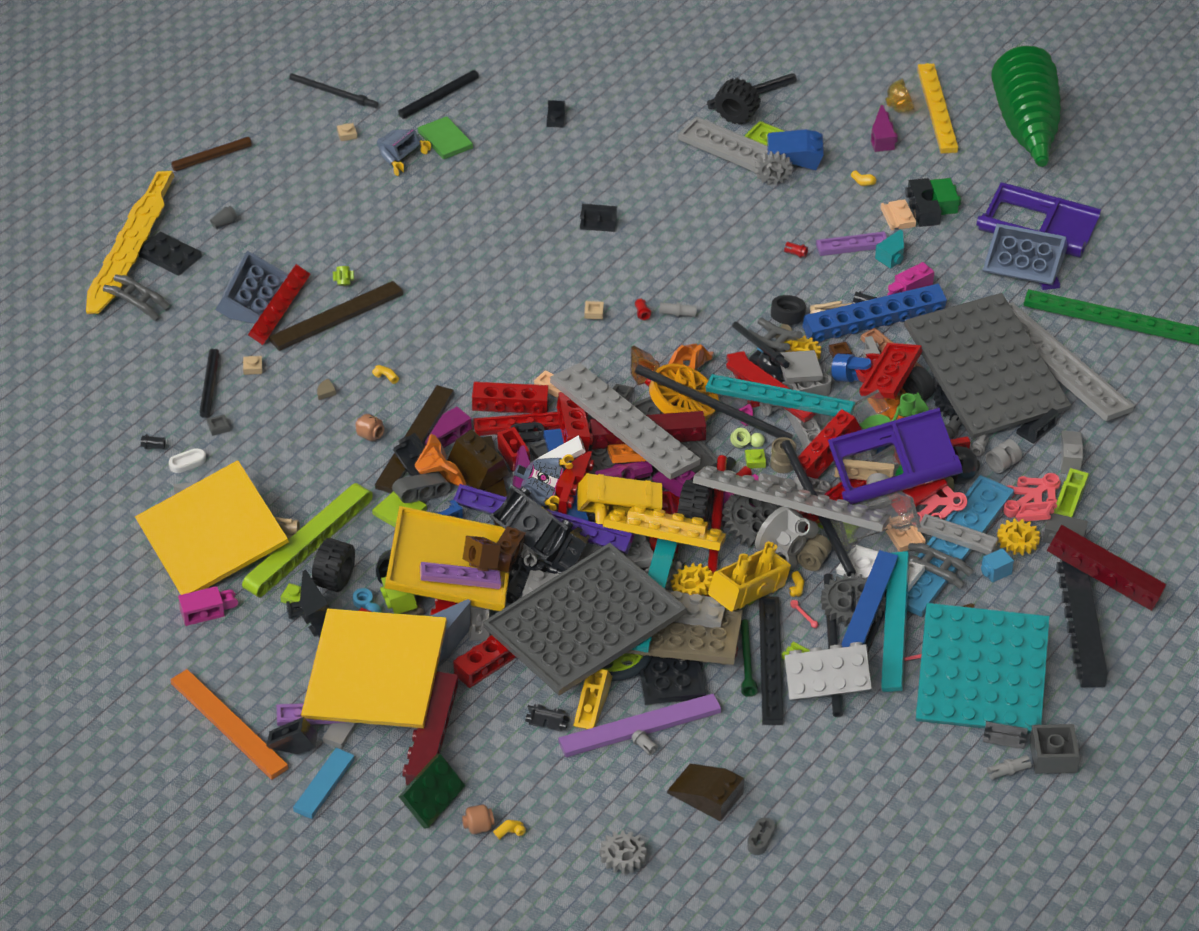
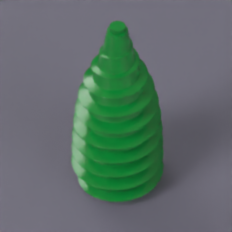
[991,46,1061,167]

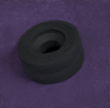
[903,366,935,400]

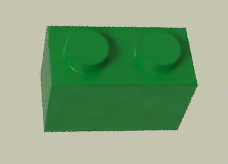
[930,178,961,215]

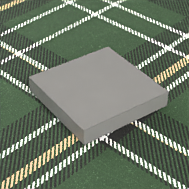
[780,350,823,383]

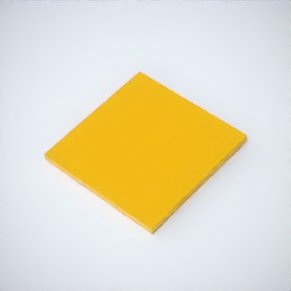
[135,460,289,595]
[384,506,509,611]
[301,609,447,728]

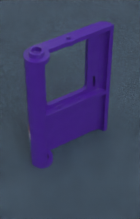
[976,182,1101,258]
[828,408,963,505]

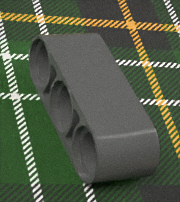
[392,472,451,503]

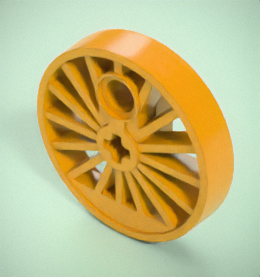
[649,364,719,422]

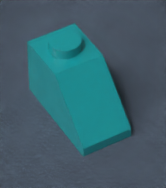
[875,229,904,269]

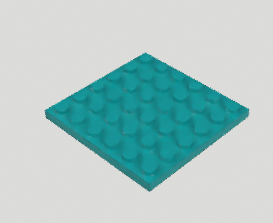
[915,603,1050,734]

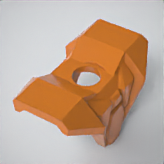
[668,343,714,371]
[415,434,467,486]

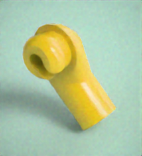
[851,170,876,186]
[372,365,399,384]
[789,571,805,597]
[493,820,526,840]

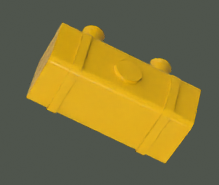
[577,473,662,525]
[708,542,791,612]

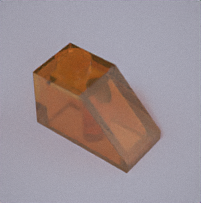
[630,346,660,385]

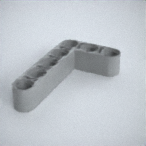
[782,373,832,449]

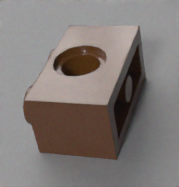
[497,526,526,573]
[462,536,501,571]

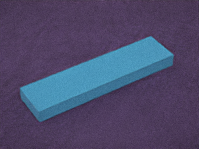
[293,748,355,819]

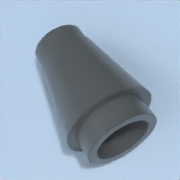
[210,206,238,229]

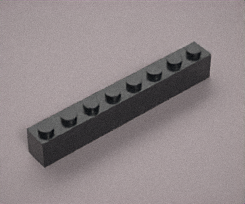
[1056,559,1108,688]

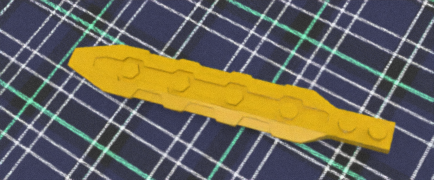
[86,171,175,314]

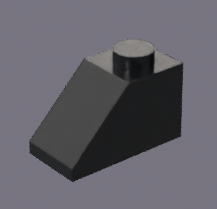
[267,717,318,754]

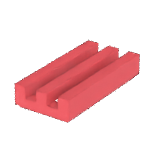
[1016,501,1058,522]

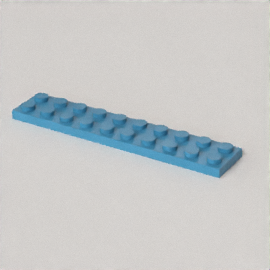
[907,475,1014,617]

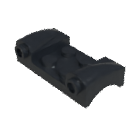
[490,485,574,563]

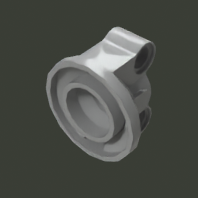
[755,506,818,571]

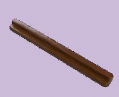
[171,137,252,171]

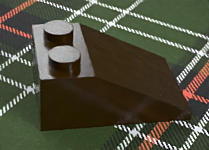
[667,763,744,822]

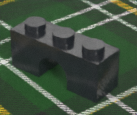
[905,178,941,227]

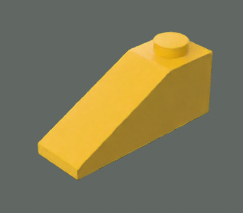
[573,669,612,729]

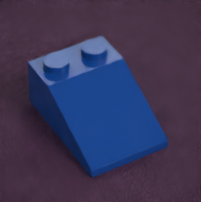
[767,129,824,170]

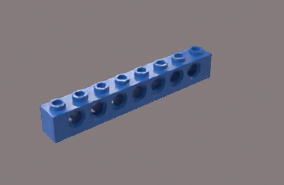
[802,283,947,342]

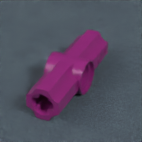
[595,461,653,480]

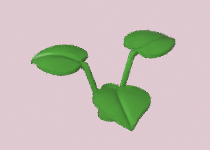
[859,393,929,429]

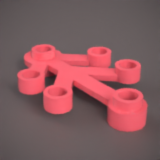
[1003,473,1060,518]
[893,485,968,525]

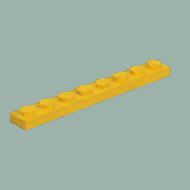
[917,63,958,154]

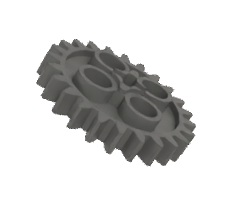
[722,494,778,548]
[820,573,886,627]

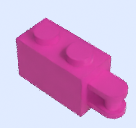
[887,262,934,296]
[178,586,238,626]

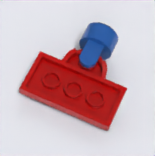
[831,343,923,399]

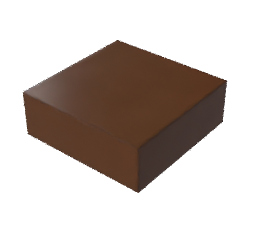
[828,342,852,358]

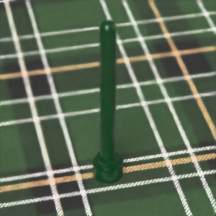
[741,619,758,697]

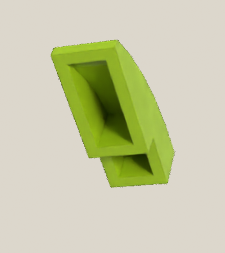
[1054,468,1089,517]

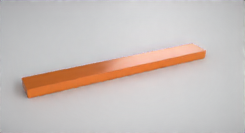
[170,669,288,780]

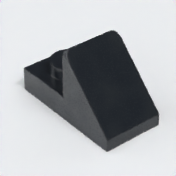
[547,100,566,128]

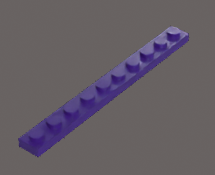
[453,484,634,554]

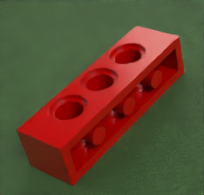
[472,382,549,414]
[556,392,593,452]
[798,409,862,479]
[453,635,517,688]

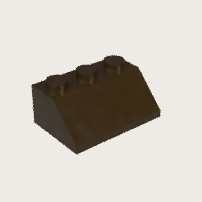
[447,429,509,491]

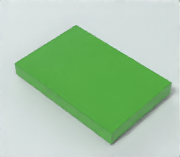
[418,116,473,160]

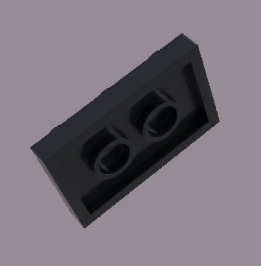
[138,231,202,276]

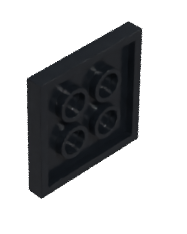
[639,656,706,705]

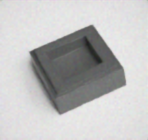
[206,414,230,436]

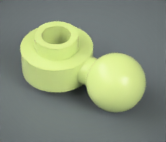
[730,428,765,448]

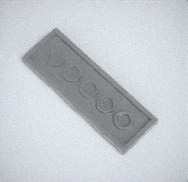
[678,116,768,172]

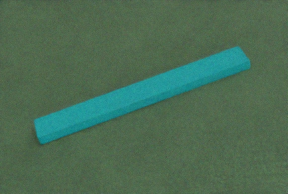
[706,374,855,417]
[631,538,678,653]
[881,551,910,692]

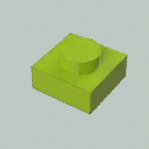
[745,449,766,469]
[280,583,301,603]

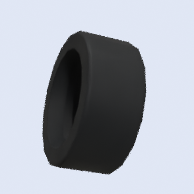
[770,295,806,325]

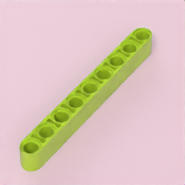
[242,483,373,598]

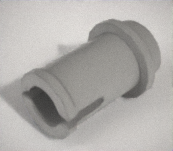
[970,434,989,456]
[631,729,658,755]

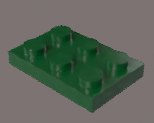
[398,754,466,829]

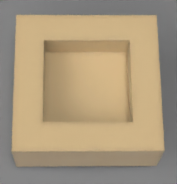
[337,123,357,141]
[584,301,604,319]
[243,356,262,375]

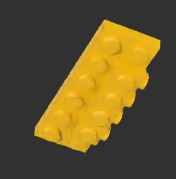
[603,505,726,551]

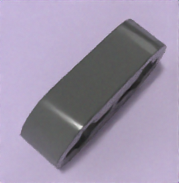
[747,818,775,855]

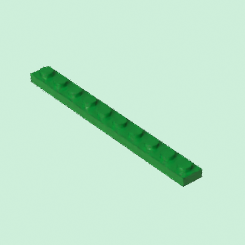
[1023,289,1199,345]

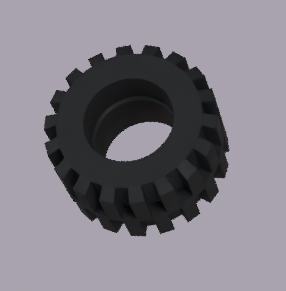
[714,78,761,125]
[677,480,712,522]
[312,538,355,592]

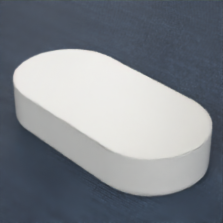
[169,448,206,473]

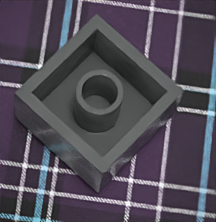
[1029,724,1080,773]

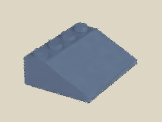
[983,224,1068,285]
[215,251,289,324]

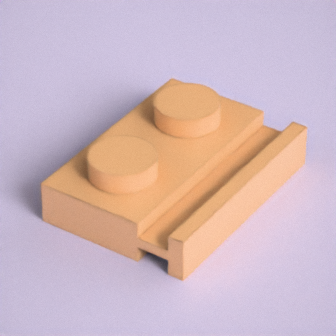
[881,199,916,231]
[885,513,926,552]

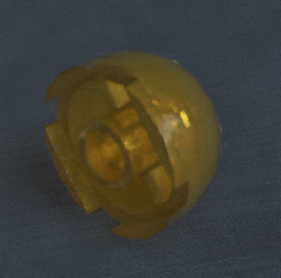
[885,78,915,113]

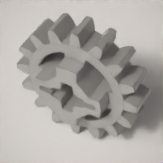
[755,151,792,185]
[600,830,647,874]

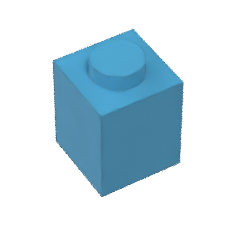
[981,548,1014,583]

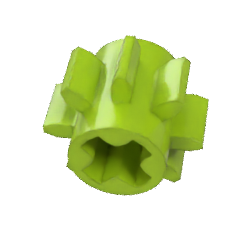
[333,266,354,286]

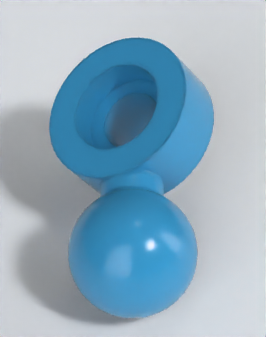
[353,588,382,613]

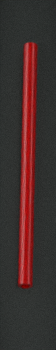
[705,455,727,597]

